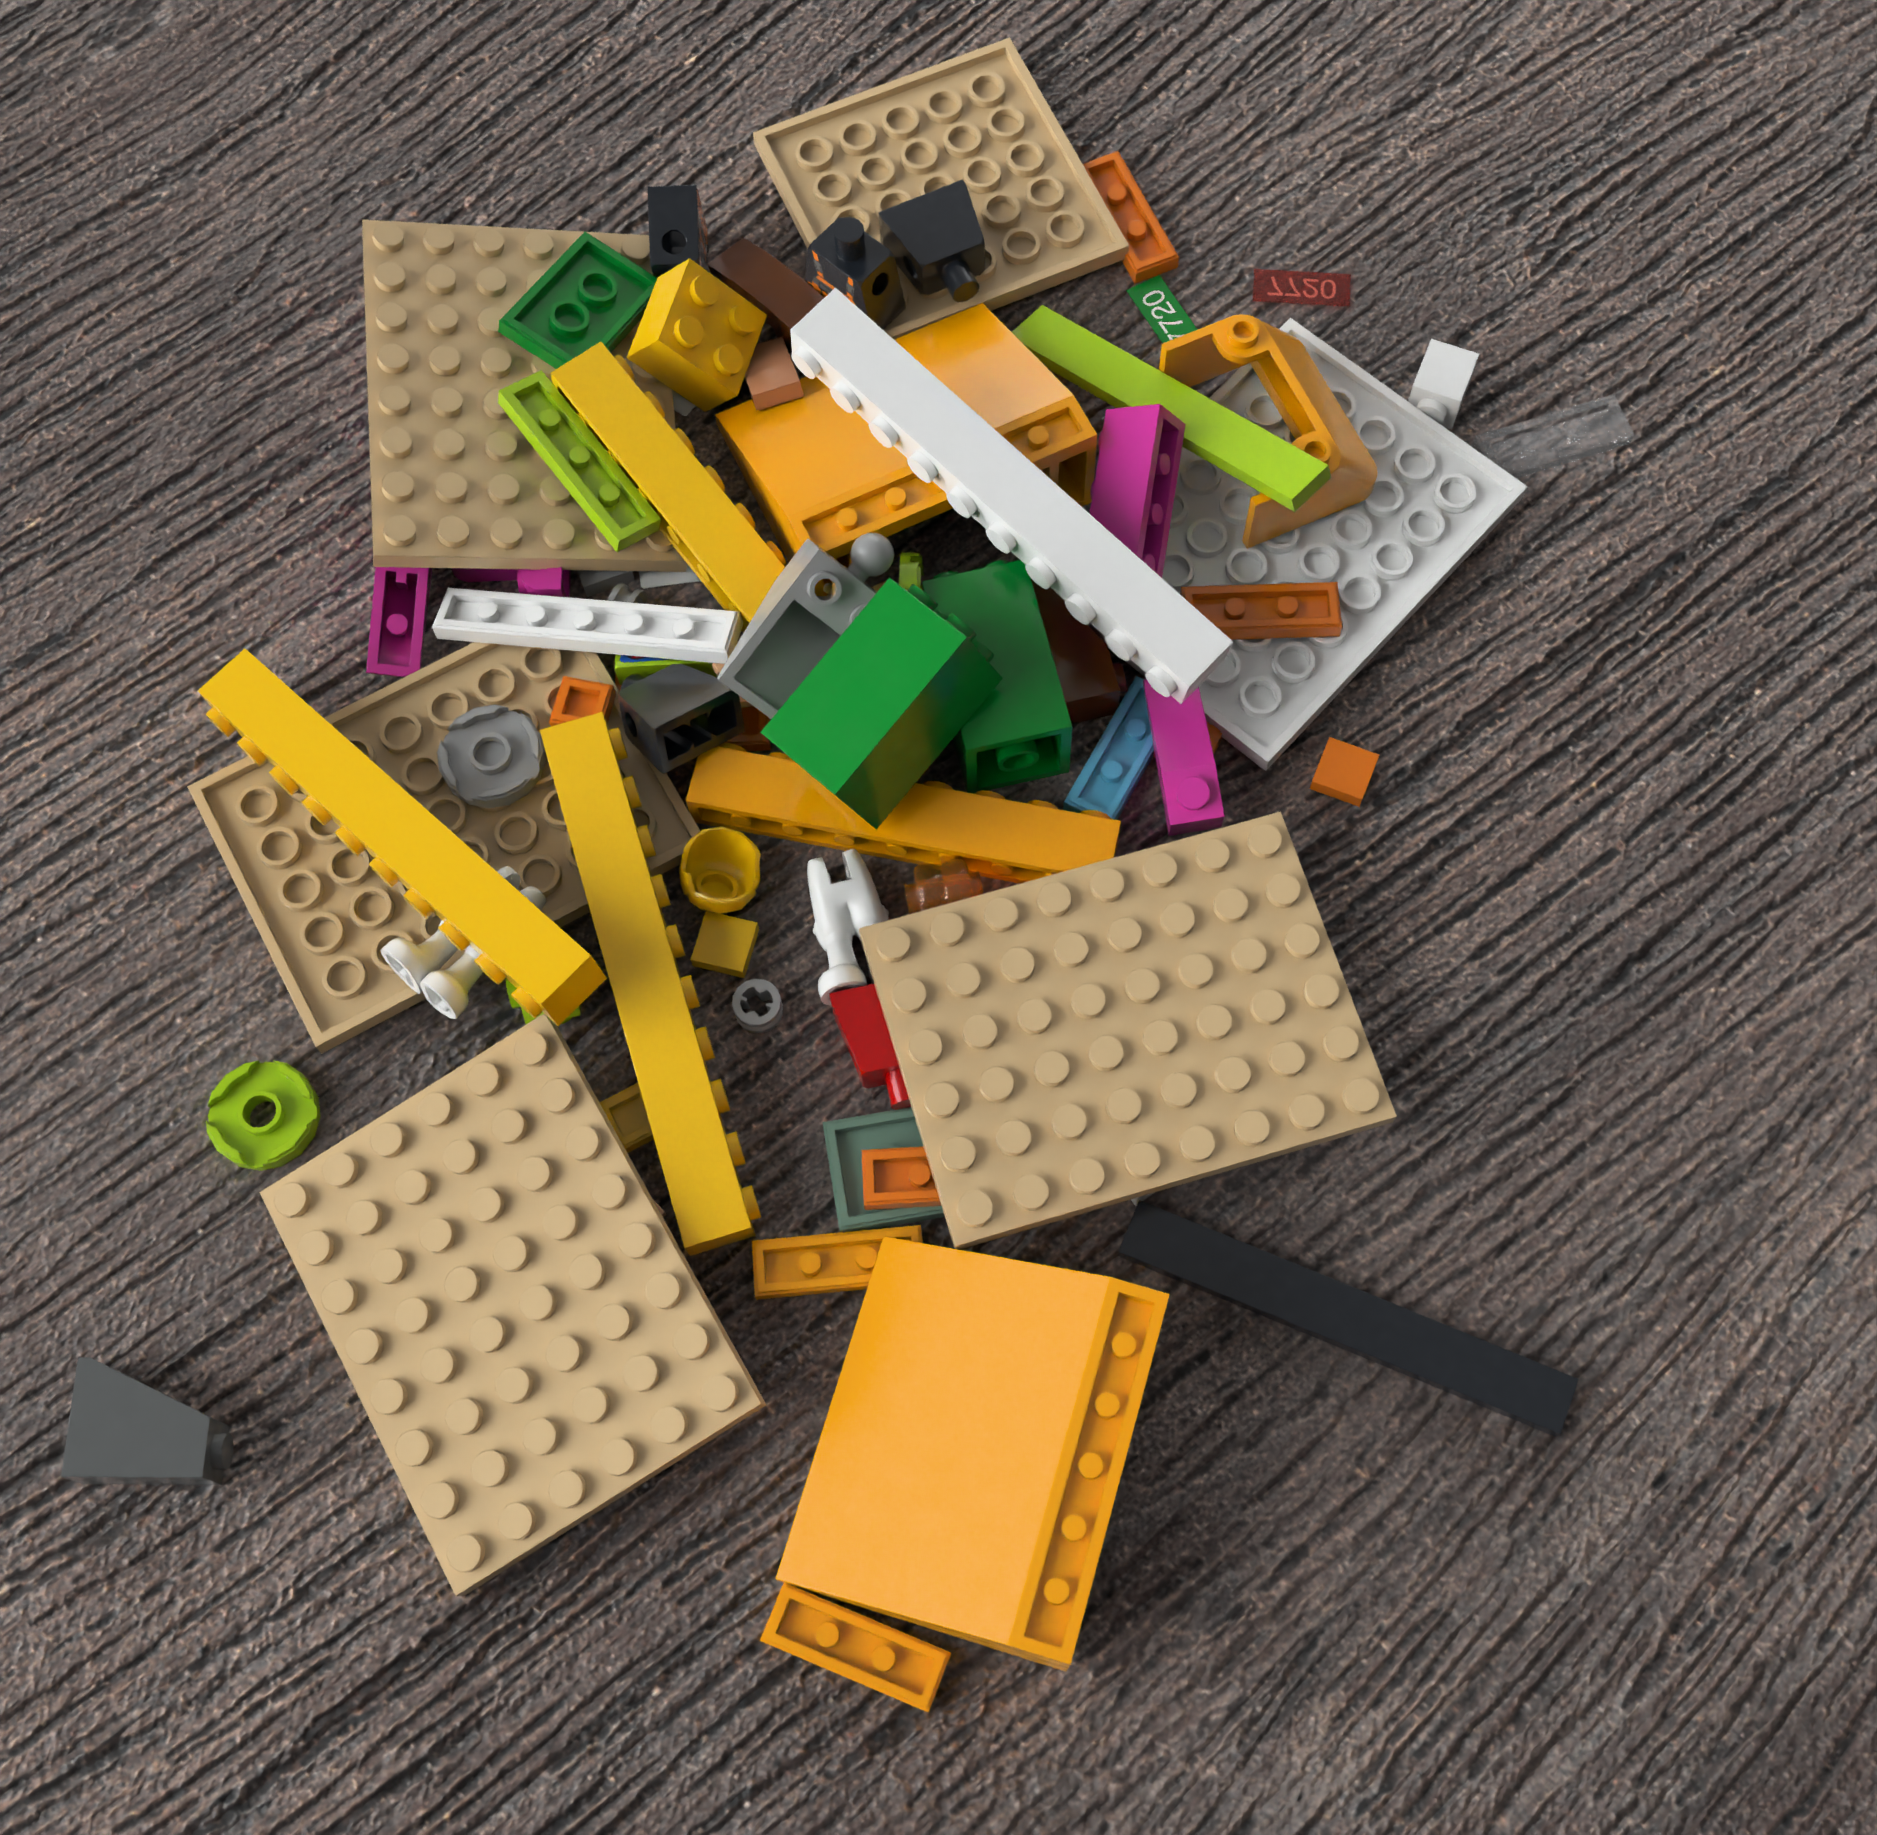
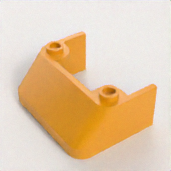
[1159,314,1377,549]

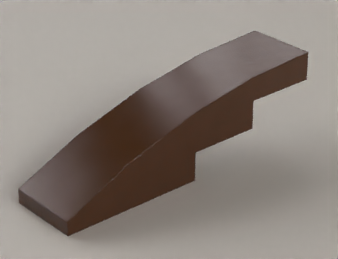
[707,237,824,350]

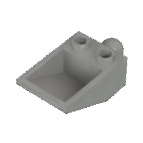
[717,533,894,719]

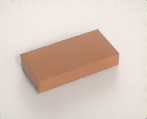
[745,337,804,411]

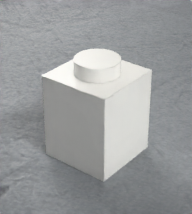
[1408,339,1479,430]

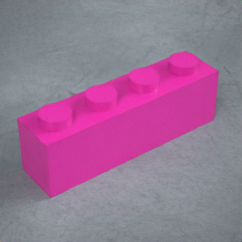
[1090,404,1186,578]

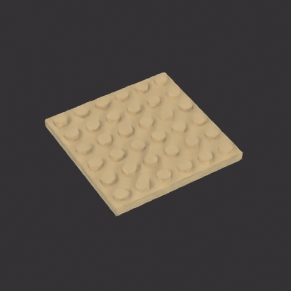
[753,37,1129,339]

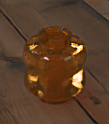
[904,858,983,914]

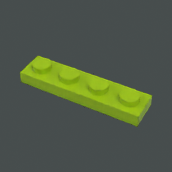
[498,370,661,552]

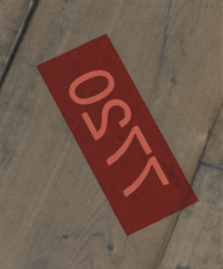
[1253,269,1351,307]

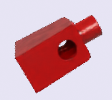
[829,984,911,1110]

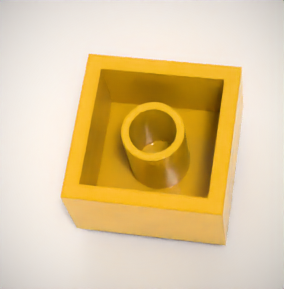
[627,258,767,412]

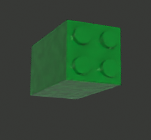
[922,560,1072,794]
[760,578,1003,830]

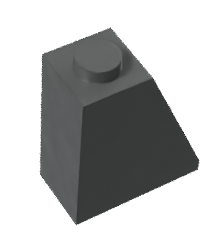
[61,1357,234,1485]

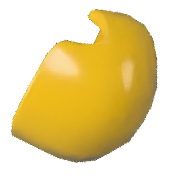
[679,826,761,914]

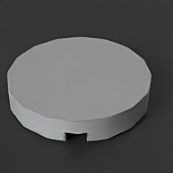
[437,705,546,808]

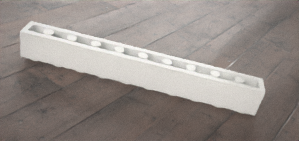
[790,288,1233,704]

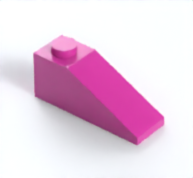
[366,567,432,677]
[1143,680,1225,836]

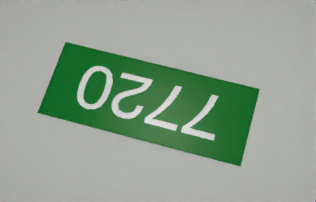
[1126,275,1198,343]

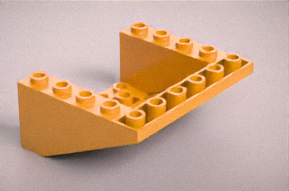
[715,303,1097,596]
[776,1236,1170,1672]

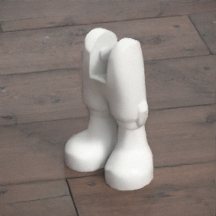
[807,849,889,1006]
[380,866,546,1019]

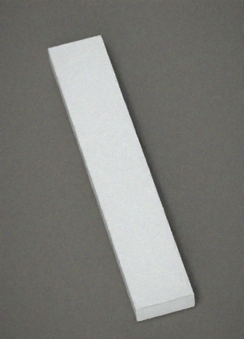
[432,588,743,664]

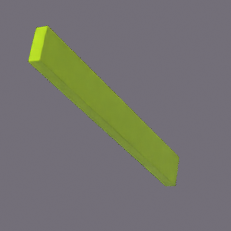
[1012,305,1331,512]

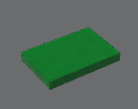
[498,232,657,369]

